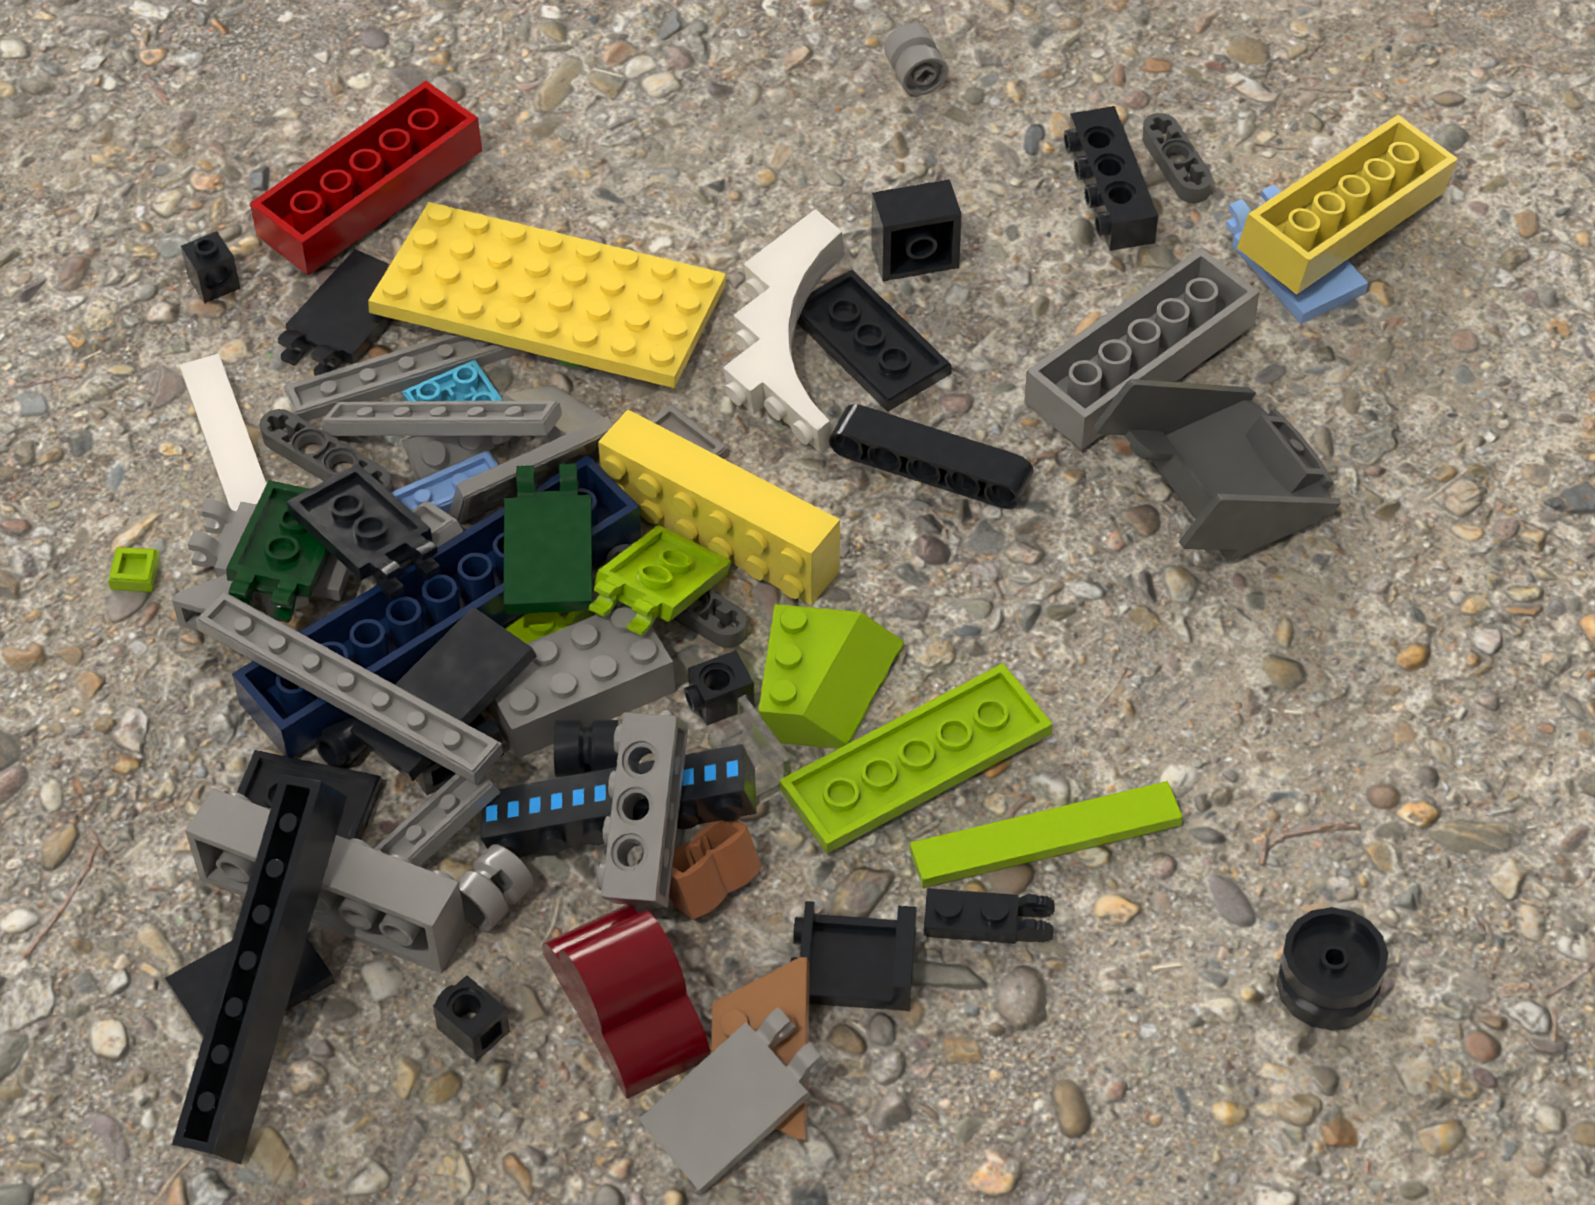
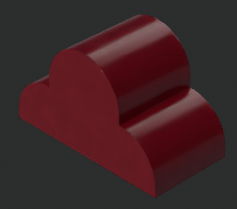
[542,904,710,1100]

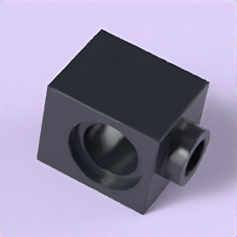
[181,231,241,304]
[684,650,755,726]
[433,975,510,1062]

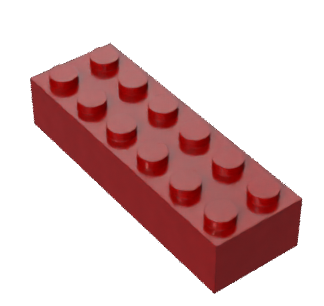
[250,80,482,276]

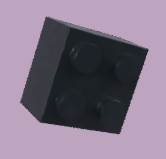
[871,179,962,282]

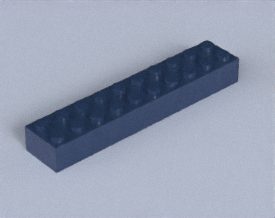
[232,455,642,758]

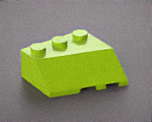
[758,604,904,749]

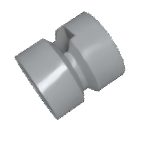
[884,23,948,96]
[456,845,534,932]

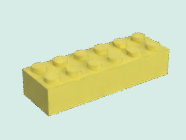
[1237,115,1458,295]
[598,409,840,606]

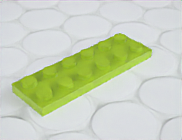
[779,663,1053,854]

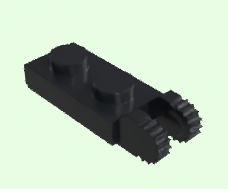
[923,888,1055,944]

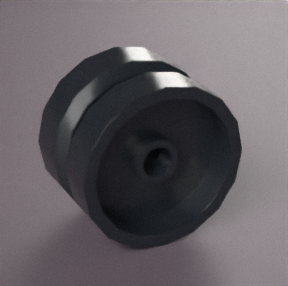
[1276,907,1388,1030]

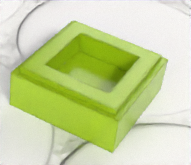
[108,547,160,592]

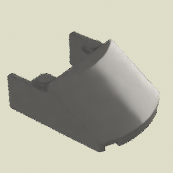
[1093,379,1341,562]

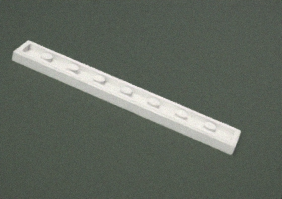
[180,354,309,617]

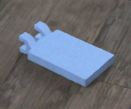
[1225,184,1368,324]

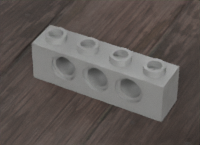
[597,712,689,908]

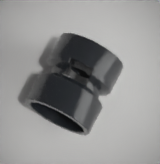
[554,720,619,778]

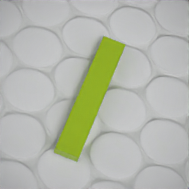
[909,781,1183,888]

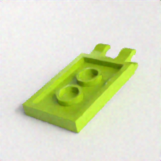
[589,525,731,636]

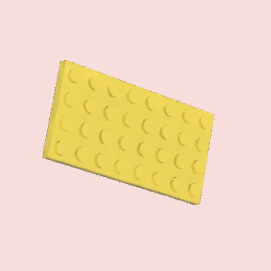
[368,202,726,388]

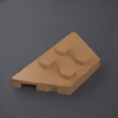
[711,957,810,1143]

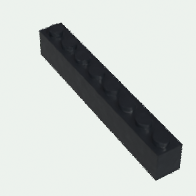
[172,774,347,1164]

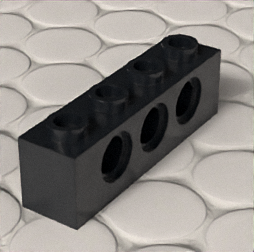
[1064,106,1158,251]

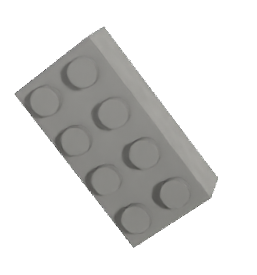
[487,603,675,759]

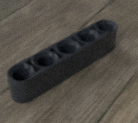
[829,404,1034,509]

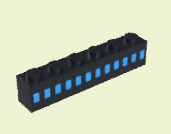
[480,744,757,859]

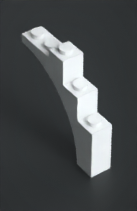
[723,209,845,453]

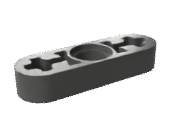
[1142,113,1212,203]

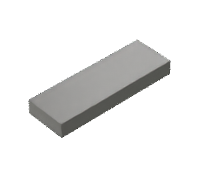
[374,774,501,867]

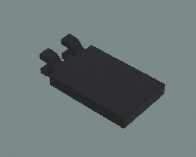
[277,249,394,376]
[287,463,441,600]

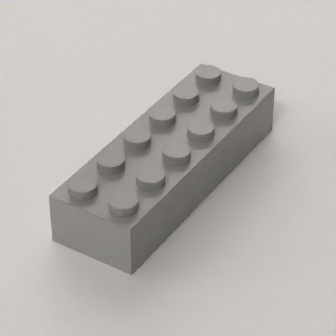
[1024,248,1260,450]
[185,788,467,974]

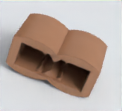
[669,820,762,919]

